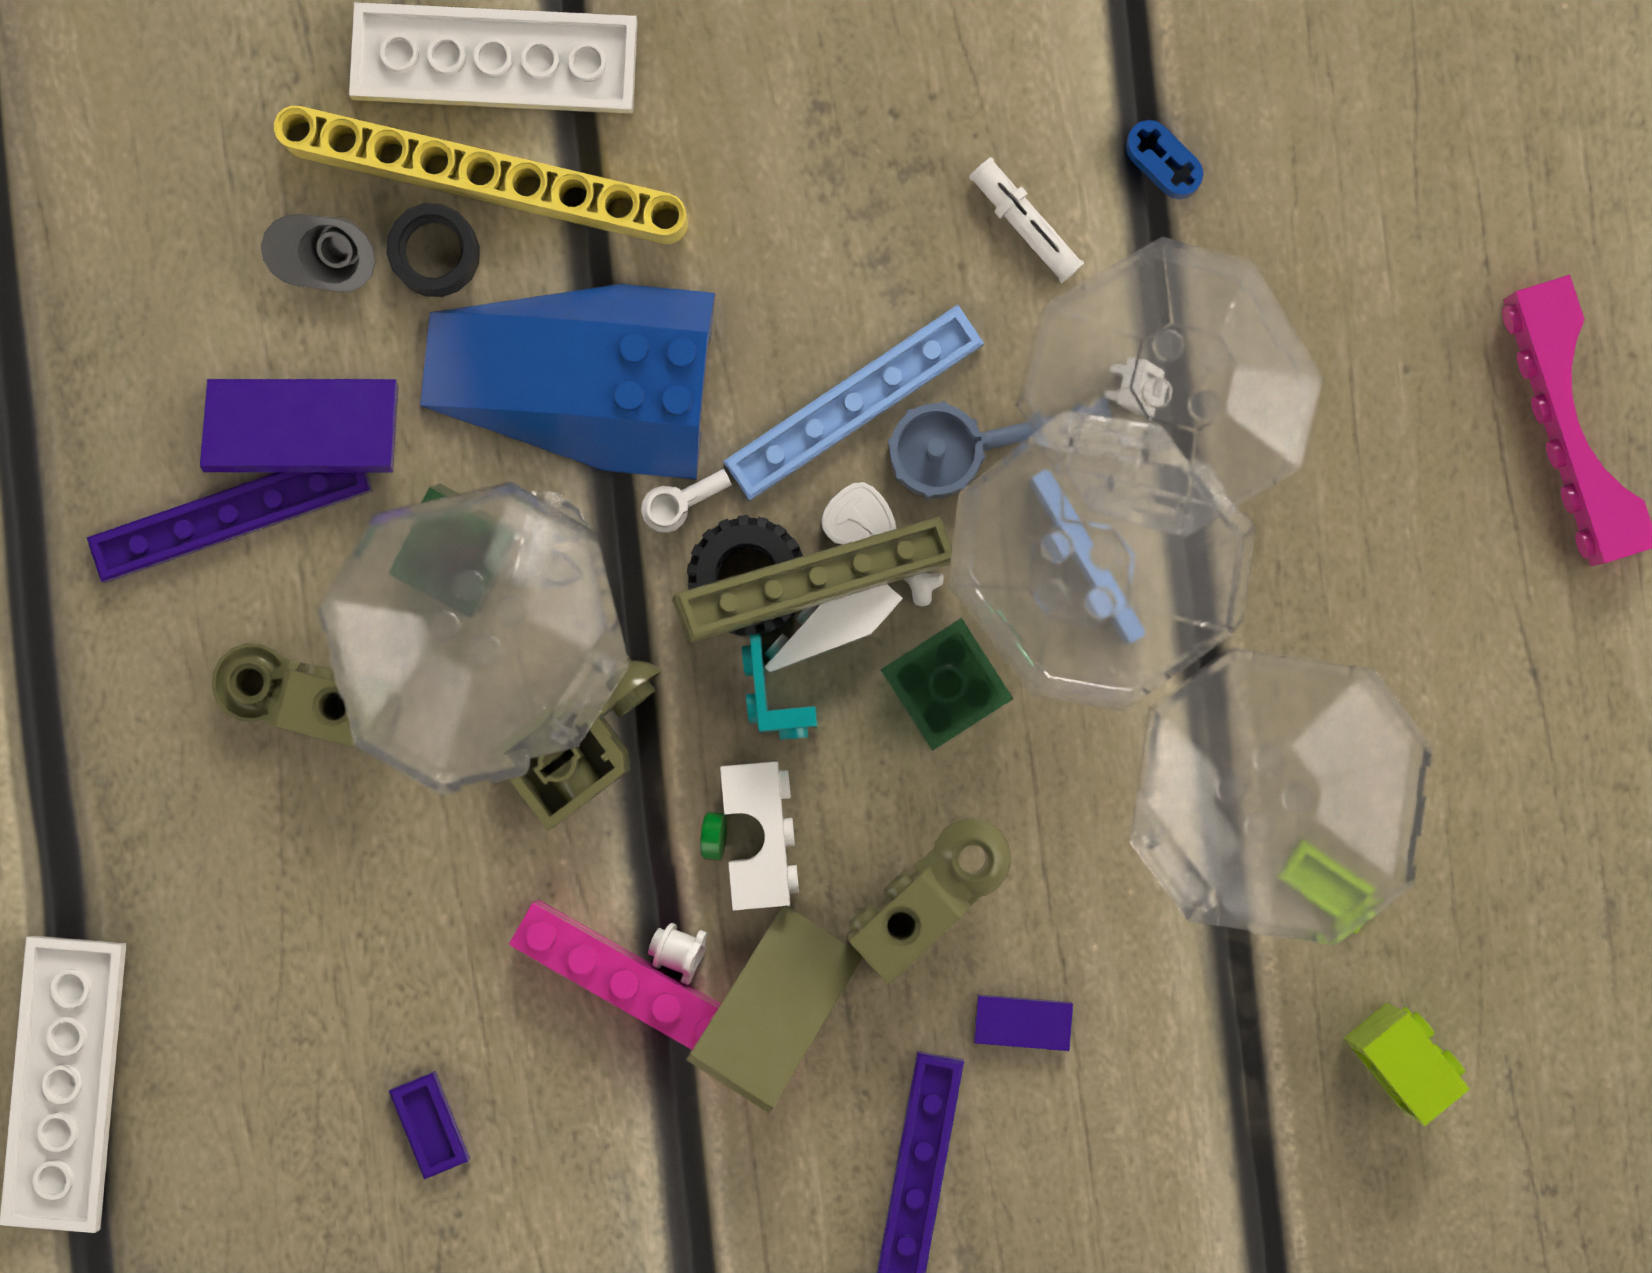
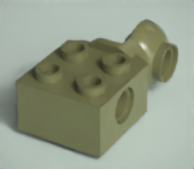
[212,643,401,752]
[490,653,662,831]
[848,818,1011,985]

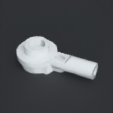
[641,469,732,533]

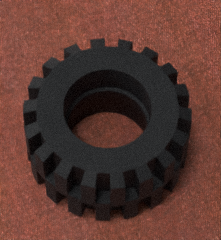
[687,515,803,637]

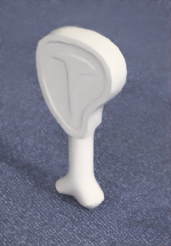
[821,482,944,606]

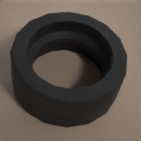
[387,203,480,297]

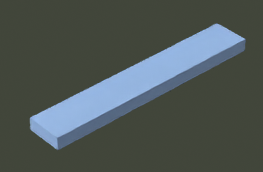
[723,305,984,501]

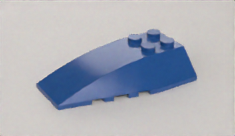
[420,284,715,480]

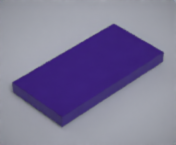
[200,379,398,473]

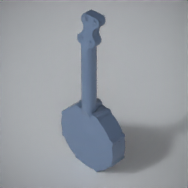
[887,398,1113,501]

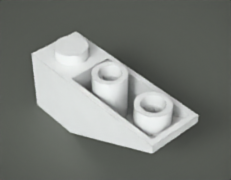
[764,584,903,673]

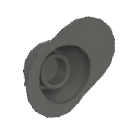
[261,214,376,292]

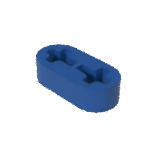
[1125,120,1204,200]

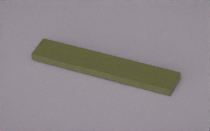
[672,516,957,644]

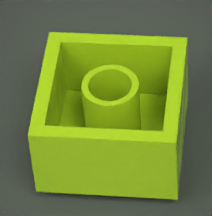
[1343,1002,1470,1126]

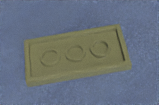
[686,906,863,1113]

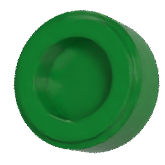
[700,812,727,861]

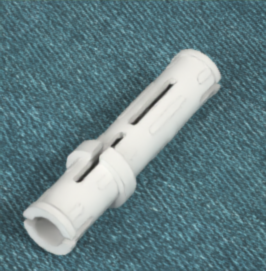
[969,157,1084,283]

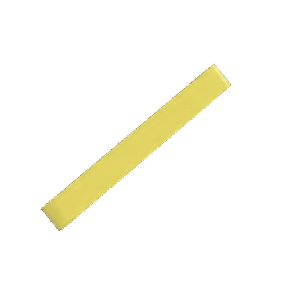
[274,106,688,244]

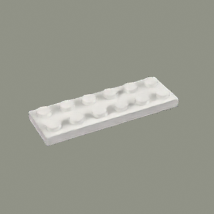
[349,2,638,114]
[0,936,126,1233]

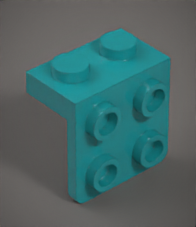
[742,634,817,740]

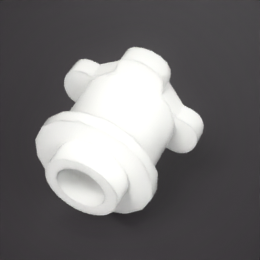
[648,923,708,985]

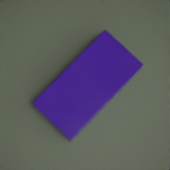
[974,994,1073,1051]
[389,1071,471,1180]

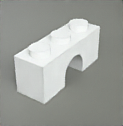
[720,761,799,910]

